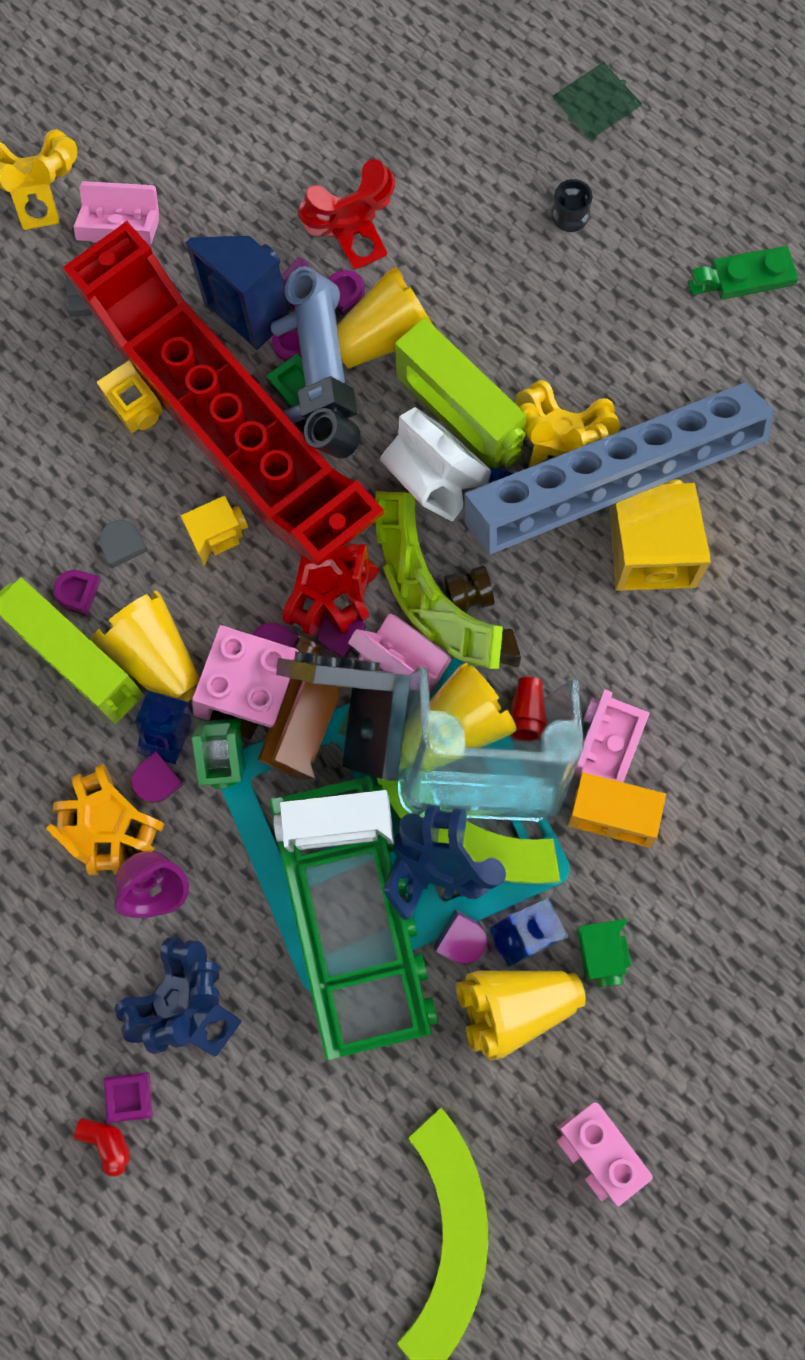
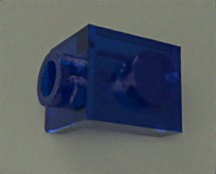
[490,898,568,967]

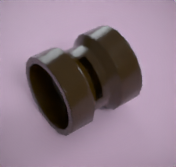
[444,566,495,613]

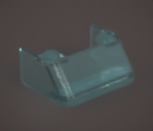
[398,667,584,821]

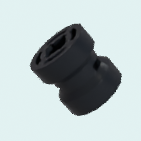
[552,179,593,232]

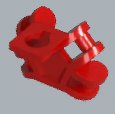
[297,159,395,270]
[282,544,379,637]

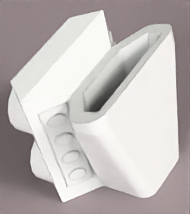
[380,407,491,521]

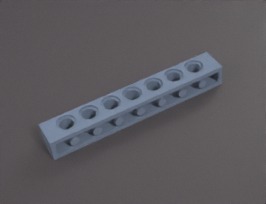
[465,383,774,555]

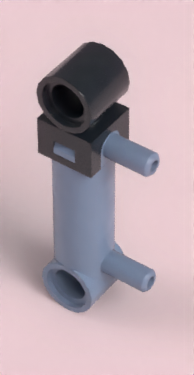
[271,266,360,459]

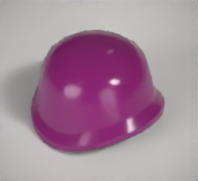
[114,851,189,918]

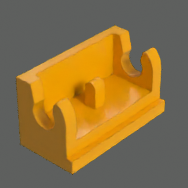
[568,772,666,848]

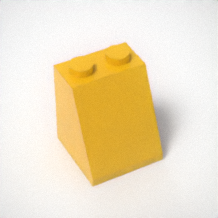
[609,479,711,591]

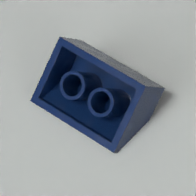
[185,236,289,350]

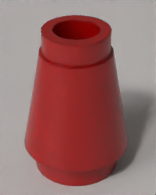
[509,676,548,742]

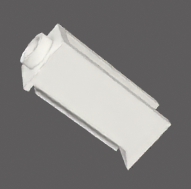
[274,790,394,852]

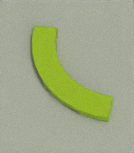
[375,491,503,669]
[376,762,560,885]
[397,1107,488,1360]

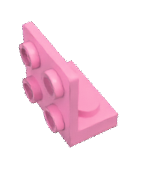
[192,625,299,728]

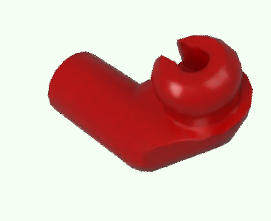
[74,1118,130,1177]

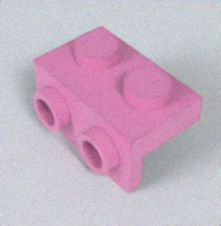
[74,181,159,245]
[348,614,452,693]
[568,689,650,782]
[557,1102,653,1207]

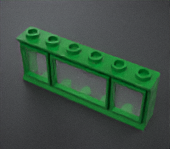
[269,775,439,1061]

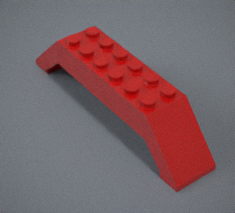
[62,221,385,566]

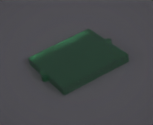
[553,62,642,140]

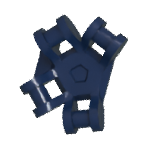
[383,804,506,920]
[114,937,241,1056]

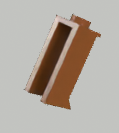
[257,678,344,779]

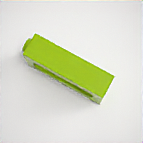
[395,317,527,472]
[0,577,144,725]

